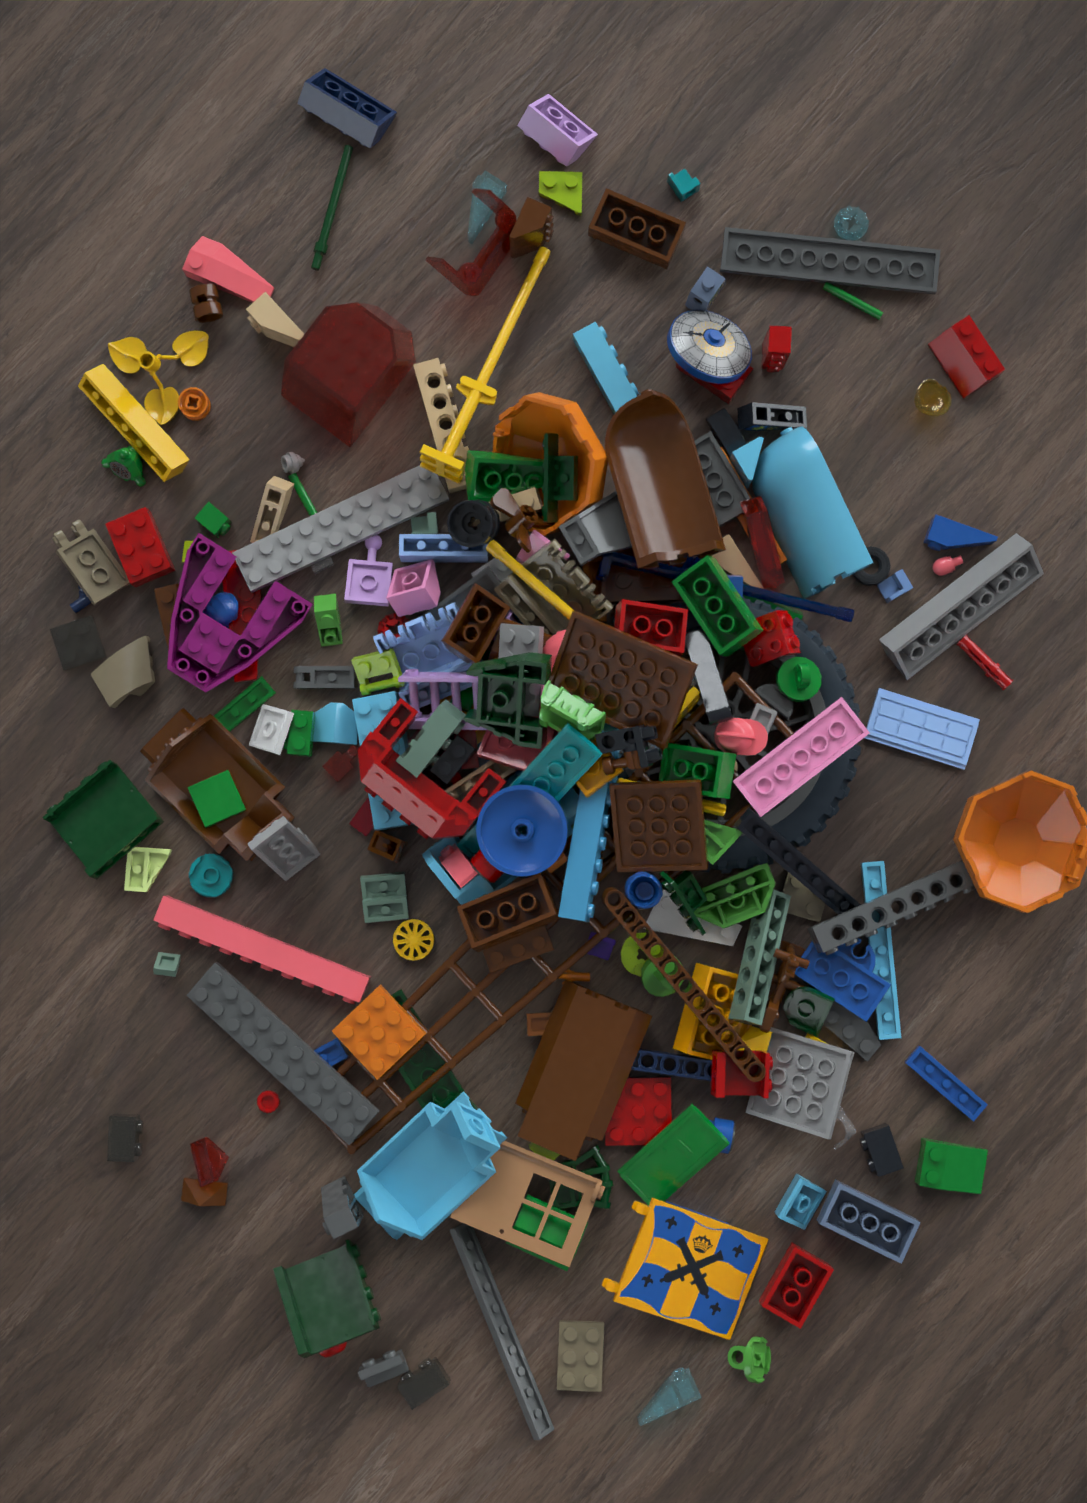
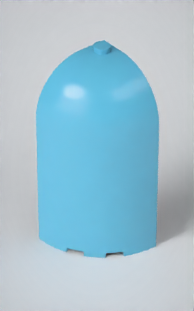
[752,426,873,599]

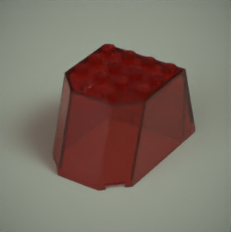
[281,302,416,447]

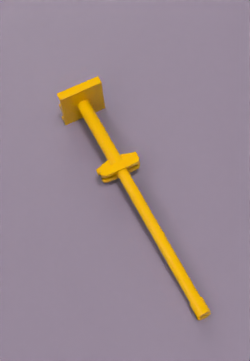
[420,246,551,484]
[485,539,700,728]

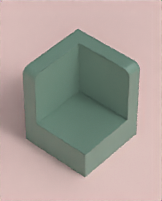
[411,512,439,534]

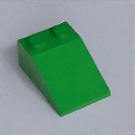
[659,743,737,799]
[914,1138,988,1194]

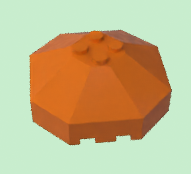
[492,392,608,536]
[953,770,1087,913]

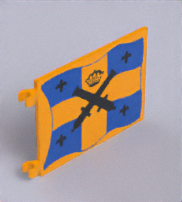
[602,1198,769,1340]

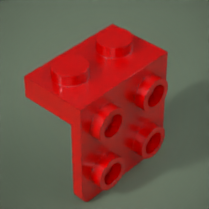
[744,610,801,667]

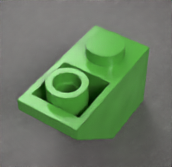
[314,594,343,647]

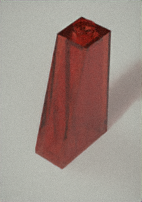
[740,496,785,589]

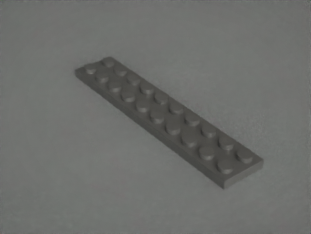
[720,227,941,295]
[187,962,380,1145]

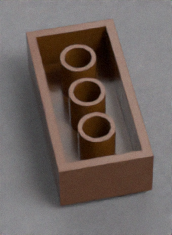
[588,188,686,269]
[457,873,561,952]

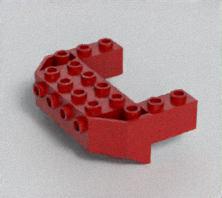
[358,698,507,840]

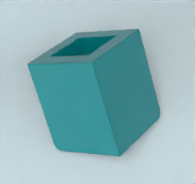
[667,169,701,202]

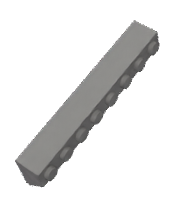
[879,533,1044,680]

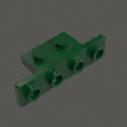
[542,433,578,523]
[659,870,708,936]

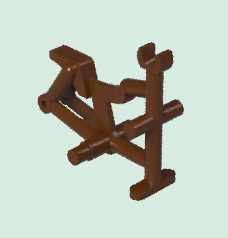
[760,939,810,1033]

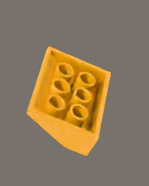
[673,963,752,1060]

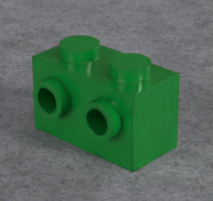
[284,710,315,757]

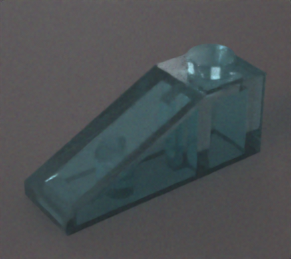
[467,170,507,244]
[637,1367,702,1426]

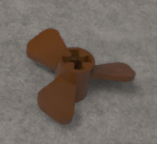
[490,488,555,553]

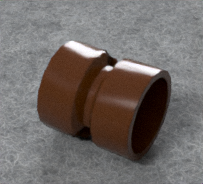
[189,284,223,323]

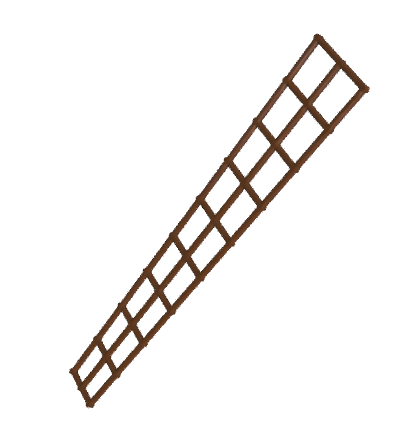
[306,672,794,1154]

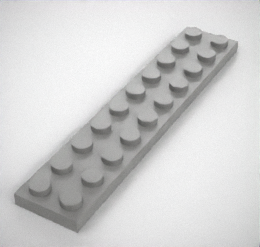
[232,465,449,593]

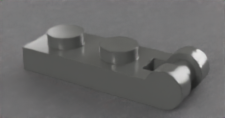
[293,666,355,689]

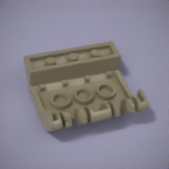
[494,539,613,636]

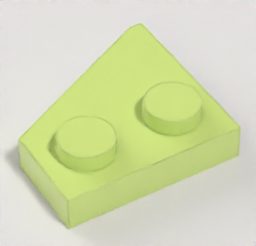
[124,847,172,892]

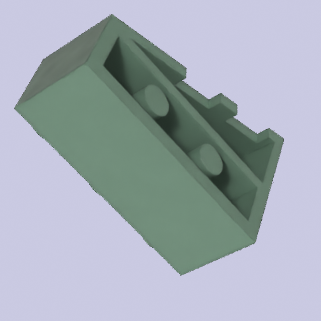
[396,699,466,778]

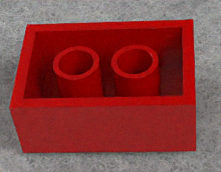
[105,507,176,588]
[614,599,688,656]
[759,1242,834,1329]

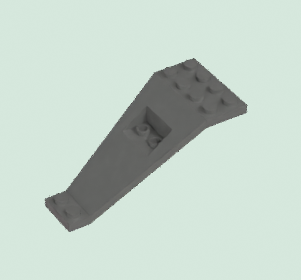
[559,431,755,566]

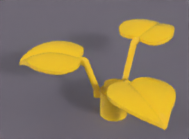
[108,331,209,425]

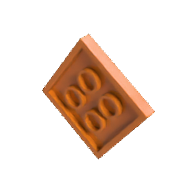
[332,984,426,1080]

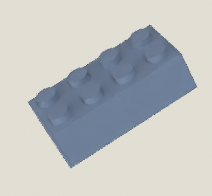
[817,1179,920,1264]

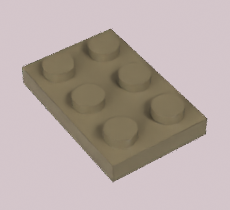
[557,1320,604,1392]

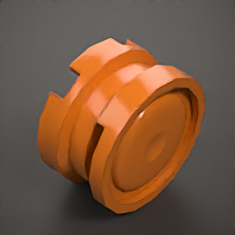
[178,387,211,421]

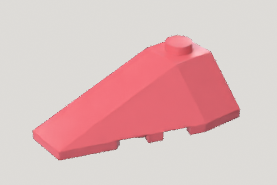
[182,236,275,303]

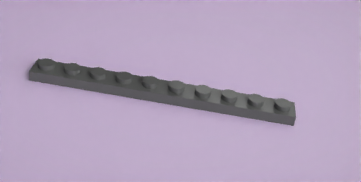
[449,1223,554,1440]

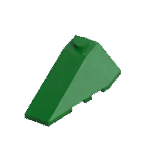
[465,450,544,502]

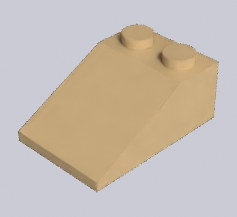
[246,292,314,354]

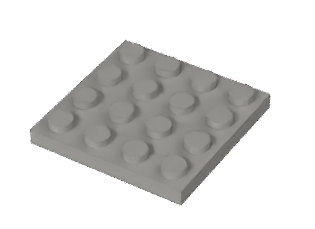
[745,1027,854,1139]

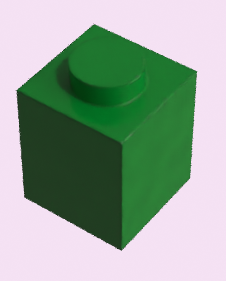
[195,502,231,538]

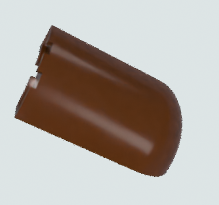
[605,389,726,569]

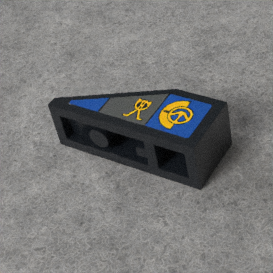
[737,402,807,431]

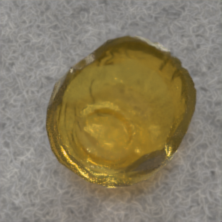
[914,379,951,417]

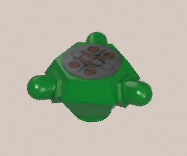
[101,446,146,487]

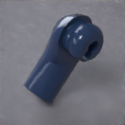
[70,585,91,613]

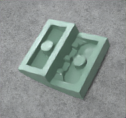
[360,872,409,923]

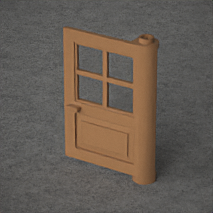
[450,1141,605,1267]

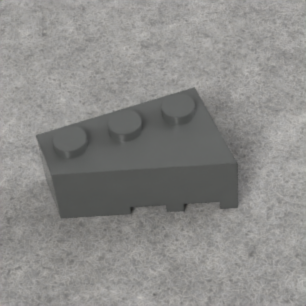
[321,1176,364,1239]

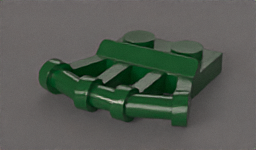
[549,1145,614,1209]

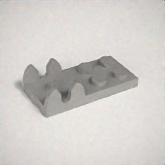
[498,623,544,717]
[248,816,321,881]

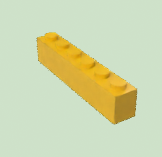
[78,364,190,482]

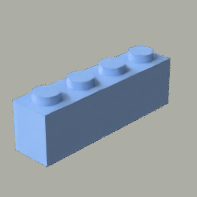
[399,534,488,563]

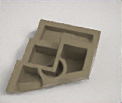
[91,636,155,708]

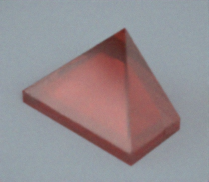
[190,1137,229,1187]

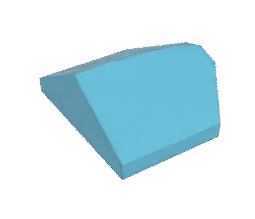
[313,702,358,745]

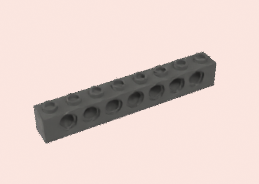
[807,860,976,955]

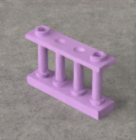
[398,669,487,730]

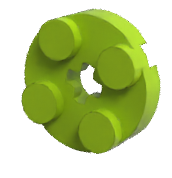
[621,932,661,977]

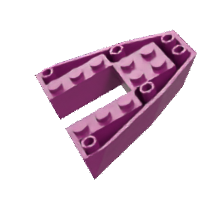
[167,533,313,692]

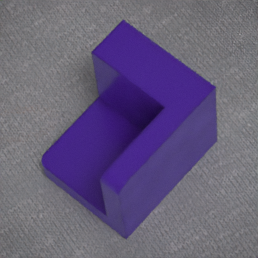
[587,931,616,960]

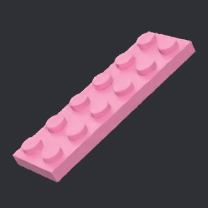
[733,697,870,817]

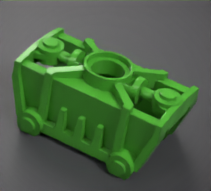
[539,680,606,741]

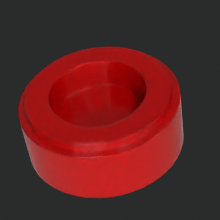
[257,1090,280,1113]

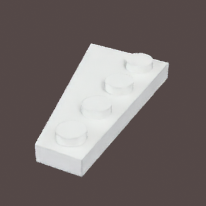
[643,889,742,946]

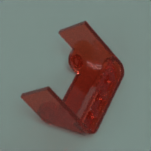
[426,188,517,296]

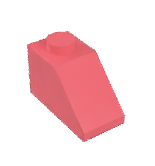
[438,843,478,888]

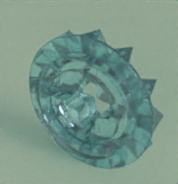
[834,205,869,240]

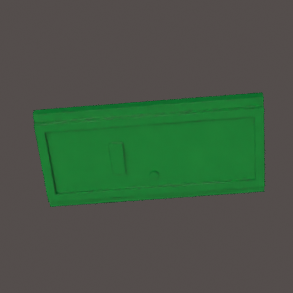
[617,1104,730,1206]

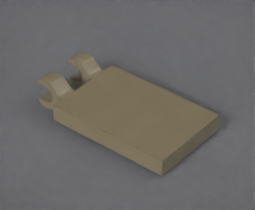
[52,519,130,606]

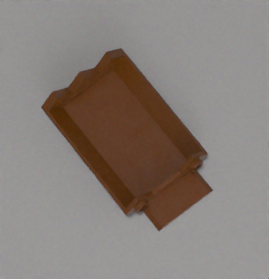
[515,979,652,1161]

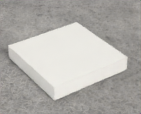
[249,704,294,755]

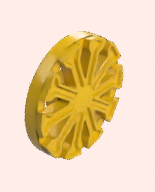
[393,919,434,961]

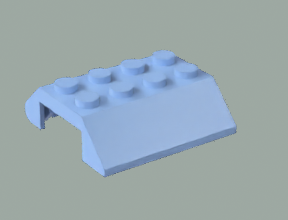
[373,602,483,708]

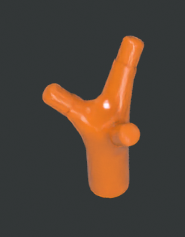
[559,969,590,985]

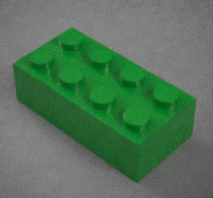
[672,555,764,657]

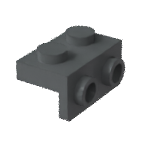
[358,1349,409,1387]

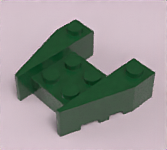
[464,652,552,749]

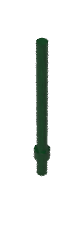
[311,145,353,271]

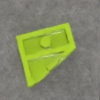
[539,171,582,215]

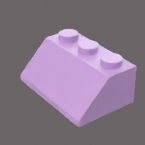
[517,94,598,166]

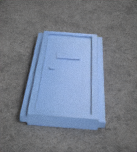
[864,688,980,770]

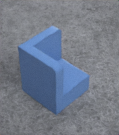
[877,569,913,603]

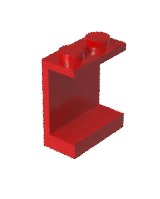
[711,1050,773,1098]

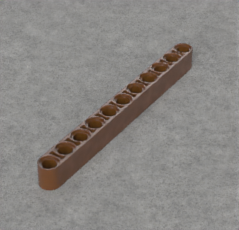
[601,887,766,1082]

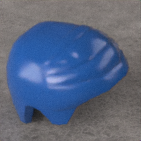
[203,592,238,628]
[624,871,663,909]

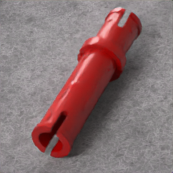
[956,634,1014,690]

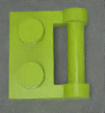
[351,648,405,696]

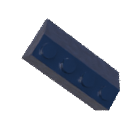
[297,68,397,148]

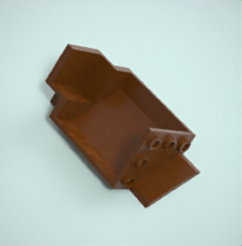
[140,708,295,862]

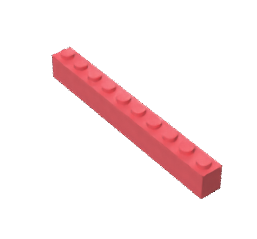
[153,895,371,1005]

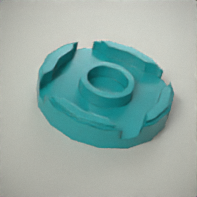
[189,854,233,897]

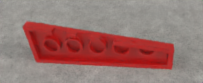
[222,550,262,683]

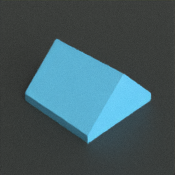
[729,437,764,488]
[775,1173,827,1230]

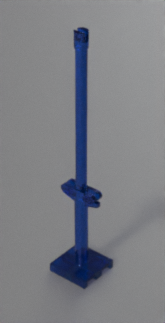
[596,552,854,622]

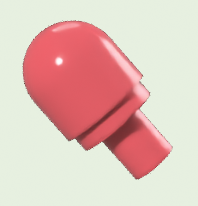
[932,555,963,576]

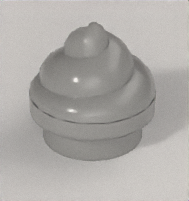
[281,452,305,474]

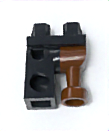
[595,725,663,775]

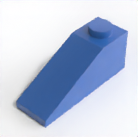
[923,514,998,551]

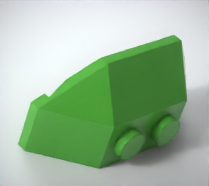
[694,863,776,929]

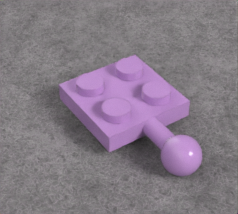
[344,535,393,607]

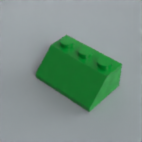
[506,1194,588,1271]

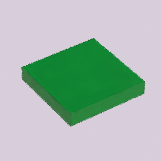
[187,770,246,828]

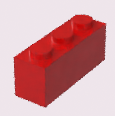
[761,326,792,372]

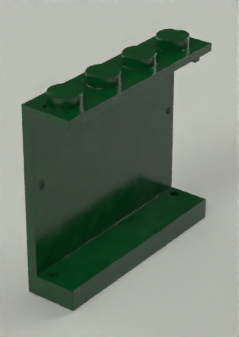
[42,760,164,880]
[273,1239,381,1358]

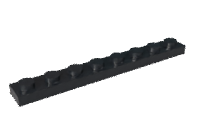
[734,808,861,924]

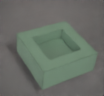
[153,952,181,977]

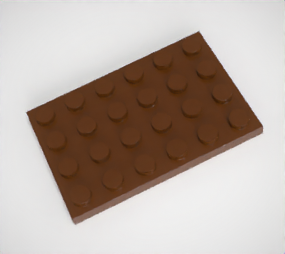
[549,611,698,749]

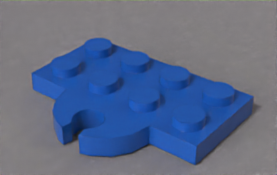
[795,938,891,1022]

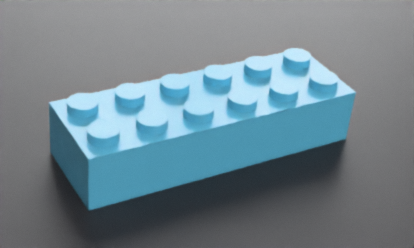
[352,691,413,831]

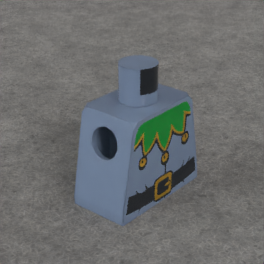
[685,267,726,312]

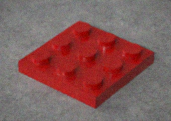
[605,1077,672,1146]

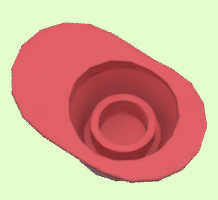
[714,718,768,756]

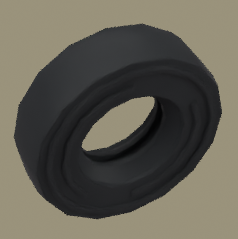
[852,546,891,586]

